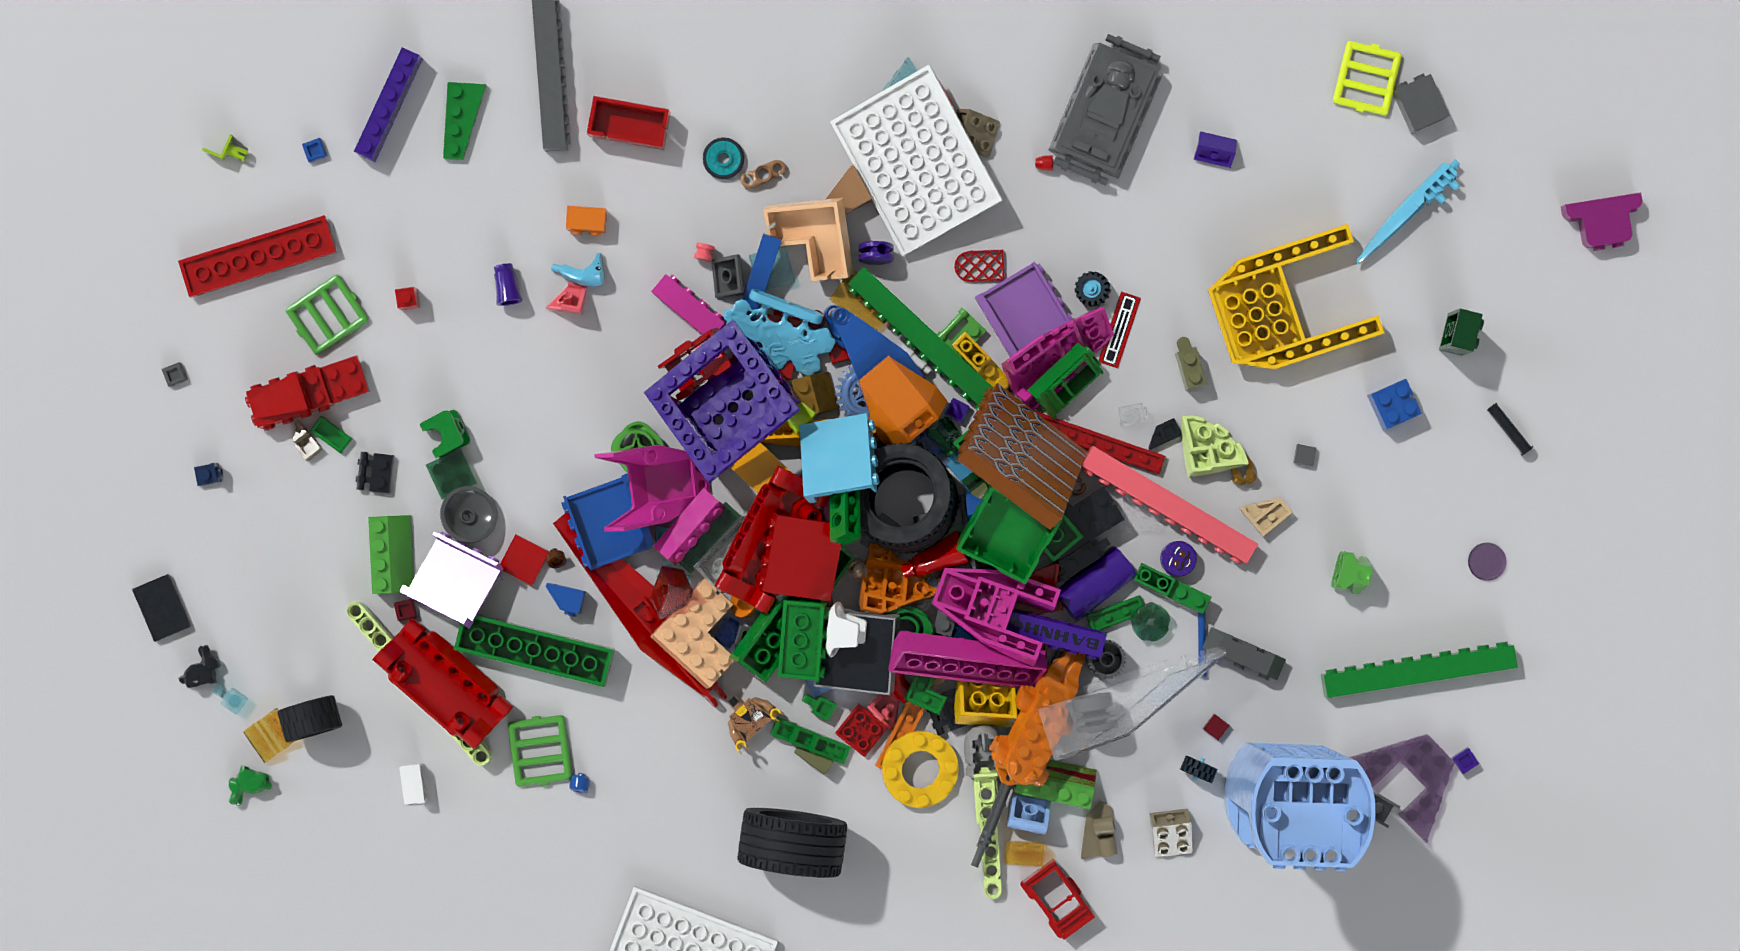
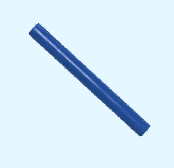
[1198,612,1207,676]

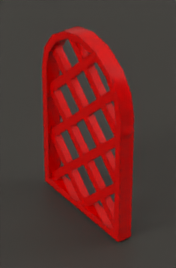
[954,249,1005,282]

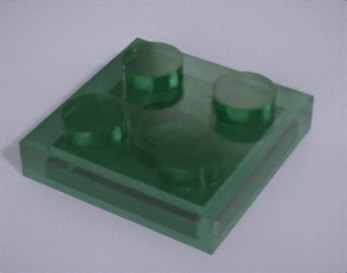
[426,449,477,500]

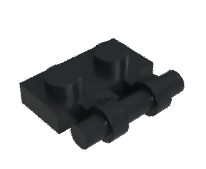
[355,451,394,493]
[927,688,966,735]

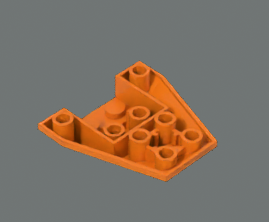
[858,356,947,447]

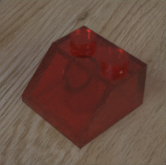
[650,566,693,619]

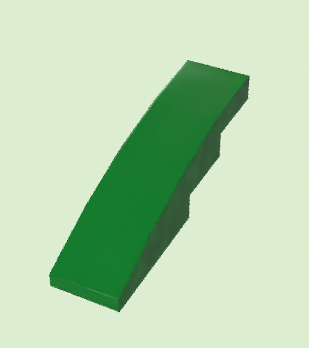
[770,717,851,764]

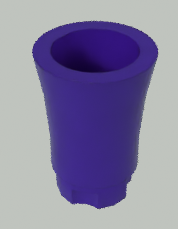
[494,263,523,306]

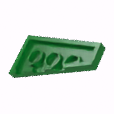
[443,82,487,160]

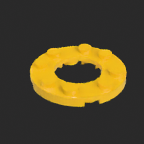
[881,730,959,808]

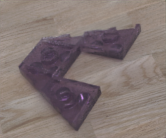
[1350,734,1455,843]

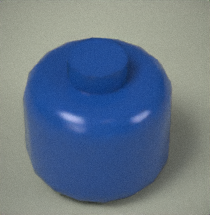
[569,773,590,793]

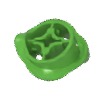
[611,421,664,473]

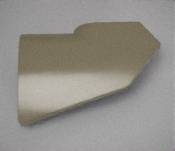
[1081,801,1118,859]

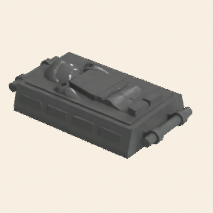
[1049,34,1164,186]

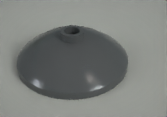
[440,486,498,543]

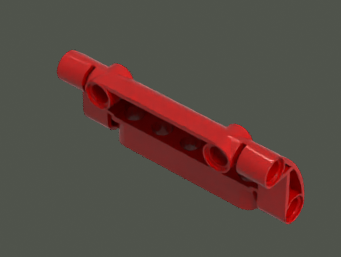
[714,465,830,614]

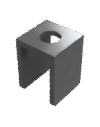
[1373,791,1401,828]

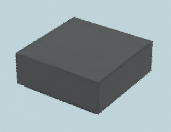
[162,362,187,387]
[1293,444,1316,466]

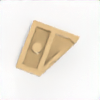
[1239,497,1293,537]

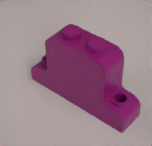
[1561,192,1642,251]

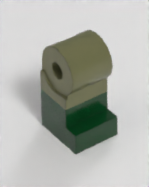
[961,472,988,499]

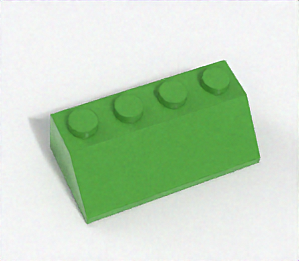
[368,515,414,594]

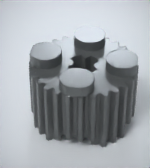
[1086,639,1127,679]

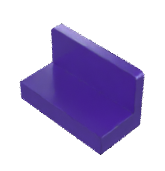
[1194,131,1237,168]

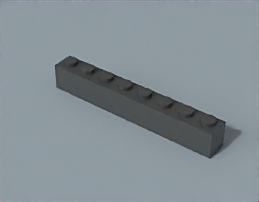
[532,0,571,152]

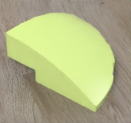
[1181,415,1249,477]

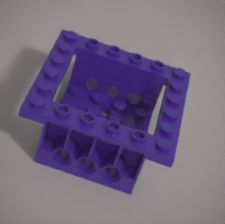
[643,320,801,483]

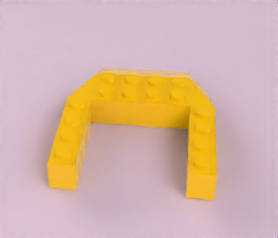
[1208,224,1384,369]

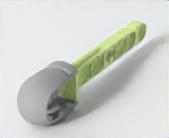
[964,725,1002,899]

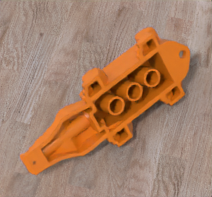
[989,649,1086,787]

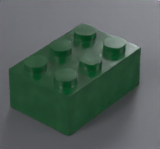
[1439,308,1484,356]

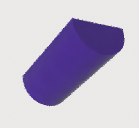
[1058,546,1137,623]

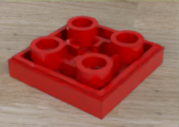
[835,703,888,757]

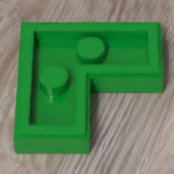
[904,675,947,715]

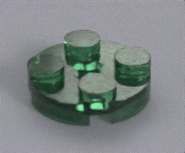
[1131,602,1170,642]

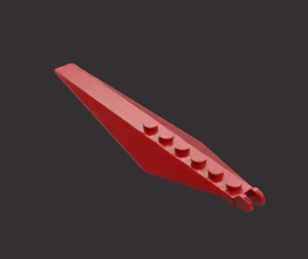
[553,512,727,708]

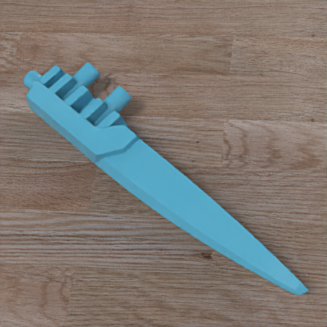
[1356,159,1461,264]

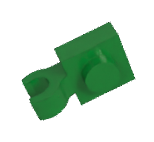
[802,694,837,721]

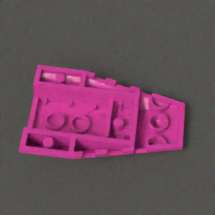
[1001,307,1114,411]

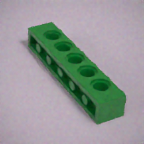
[830,490,861,546]

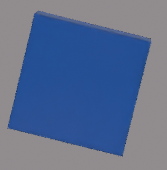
[302,138,327,163]

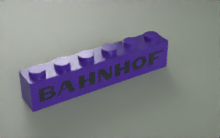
[354,47,423,162]
[1006,609,1107,659]

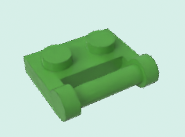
[937,307,987,358]

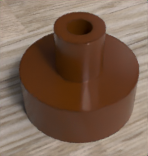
[546,548,567,569]

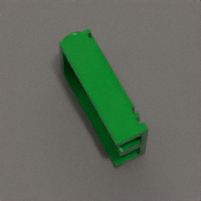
[1028,343,1104,420]

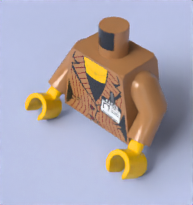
[727,695,784,754]

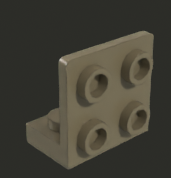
[956,109,1000,157]
[1149,809,1193,857]

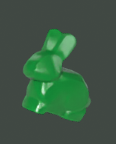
[229,765,272,806]

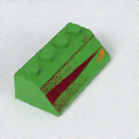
[1014,759,1097,809]

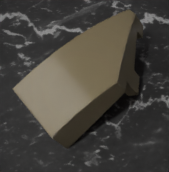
[292,420,323,462]

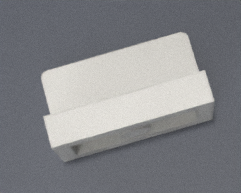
[399,763,428,804]

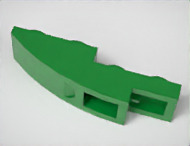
[1133,563,1212,614]

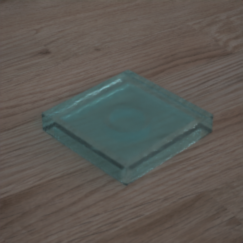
[749,246,796,290]

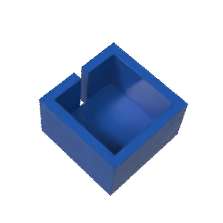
[1367,379,1422,430]

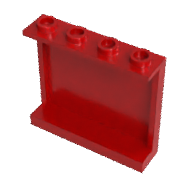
[757,512,841,601]

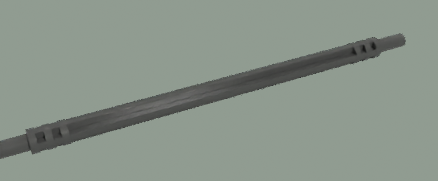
[971,650,1062,868]

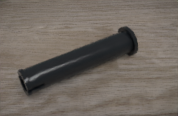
[1487,402,1534,456]

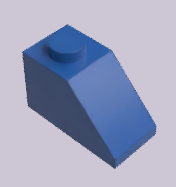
[546,583,586,617]

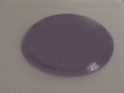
[1468,542,1506,581]

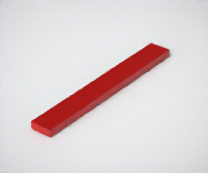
[1035,411,1166,474]

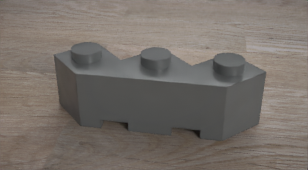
[1202,627,1286,681]

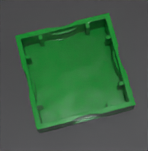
[956,484,1063,585]

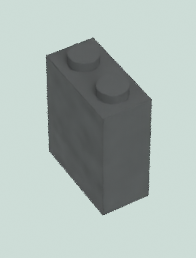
[1393,73,1450,134]

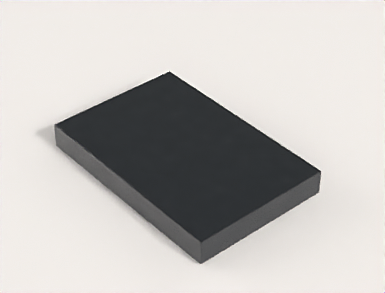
[132,574,191,642]

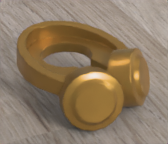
[1231,456,1257,485]

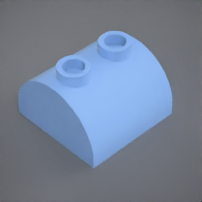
[1007,792,1051,835]

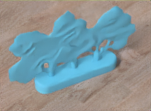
[724,289,836,376]

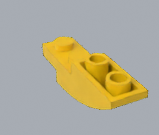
[951,332,1010,390]

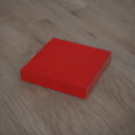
[500,534,550,586]

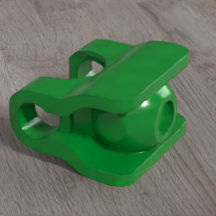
[420,410,470,458]

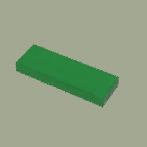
[1086,595,1147,630]

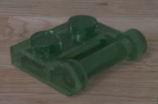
[927,417,962,457]

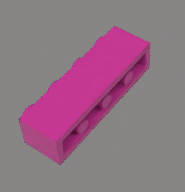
[651,274,726,335]
[653,488,726,566]

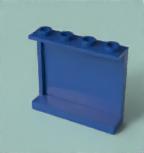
[561,473,655,571]

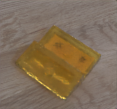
[243,708,296,763]

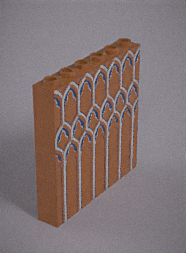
[957,383,1087,530]

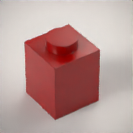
[395,287,420,310]

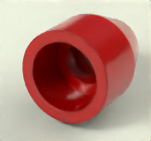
[1035,155,1054,171]

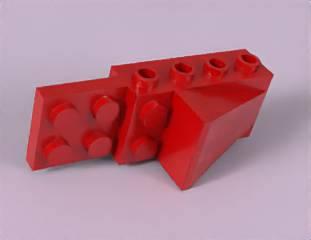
[245,355,370,431]

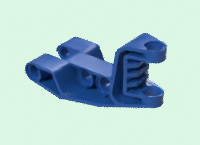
[824,305,926,392]

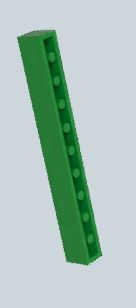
[848,267,993,410]
[1321,641,1518,698]

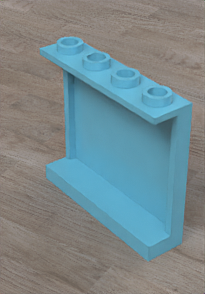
[800,413,879,503]

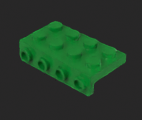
[778,599,830,683]

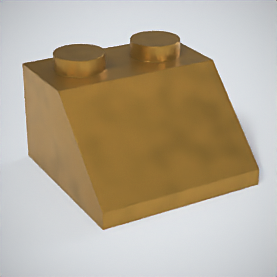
[791,372,838,415]

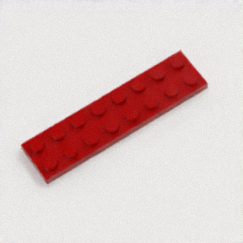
[178,215,337,298]

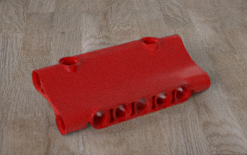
[372,618,514,749]

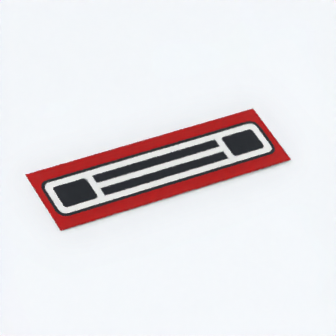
[1099,291,1141,368]

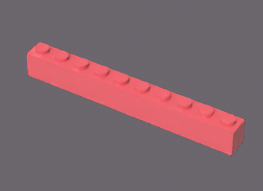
[1082,446,1258,565]

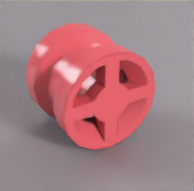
[693,243,715,262]

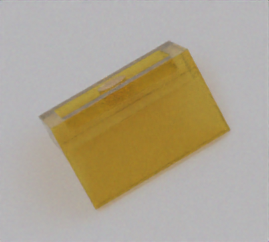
[1004,840,1045,866]

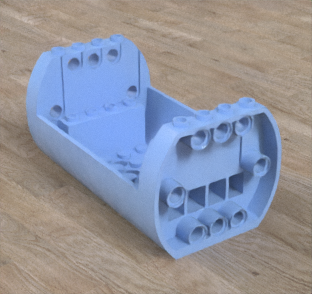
[1225,742,1375,871]

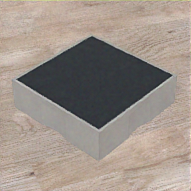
[814,607,900,695]

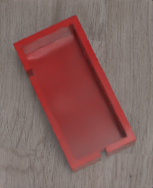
[587,96,671,150]

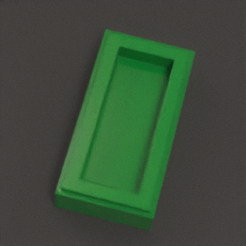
[310,416,353,454]

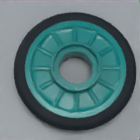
[703,137,745,179]

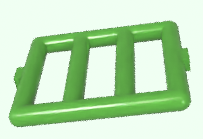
[285,274,369,355]
[508,715,572,786]

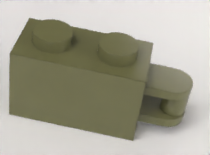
[1175,337,1206,390]

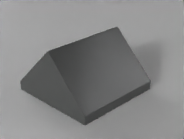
[712,254,745,298]

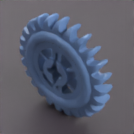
[835,366,870,417]

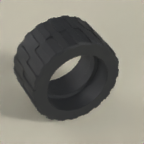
[277,695,342,742]

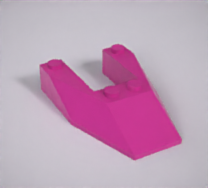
[932,568,1061,666]

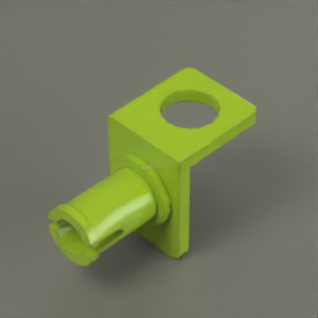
[202,134,248,162]

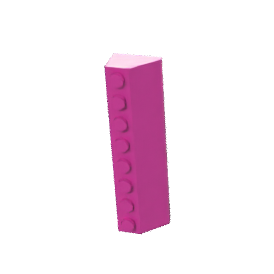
[888,631,1047,688]

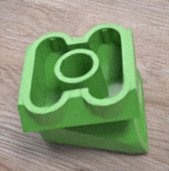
[1331,551,1373,594]

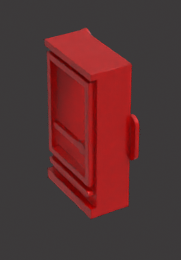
[658,328,737,400]
[1020,859,1095,940]

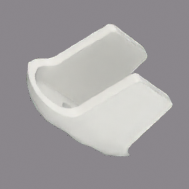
[826,602,867,657]

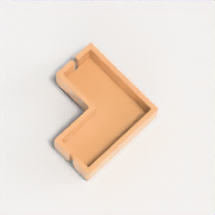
[763,198,854,281]
[650,578,734,689]

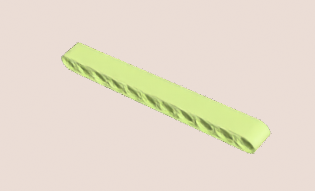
[346,602,492,765]

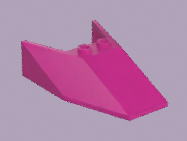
[594,445,711,531]

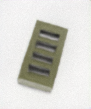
[794,747,834,774]

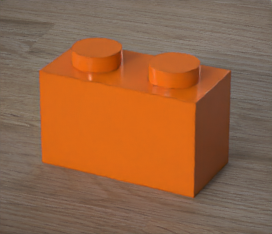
[566,206,607,236]

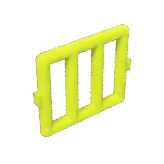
[1333,41,1402,115]

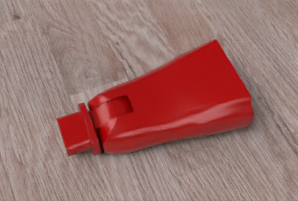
[901,530,970,578]

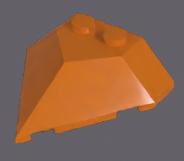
[859,543,937,615]

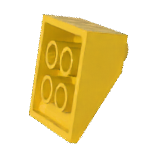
[954,680,1017,727]

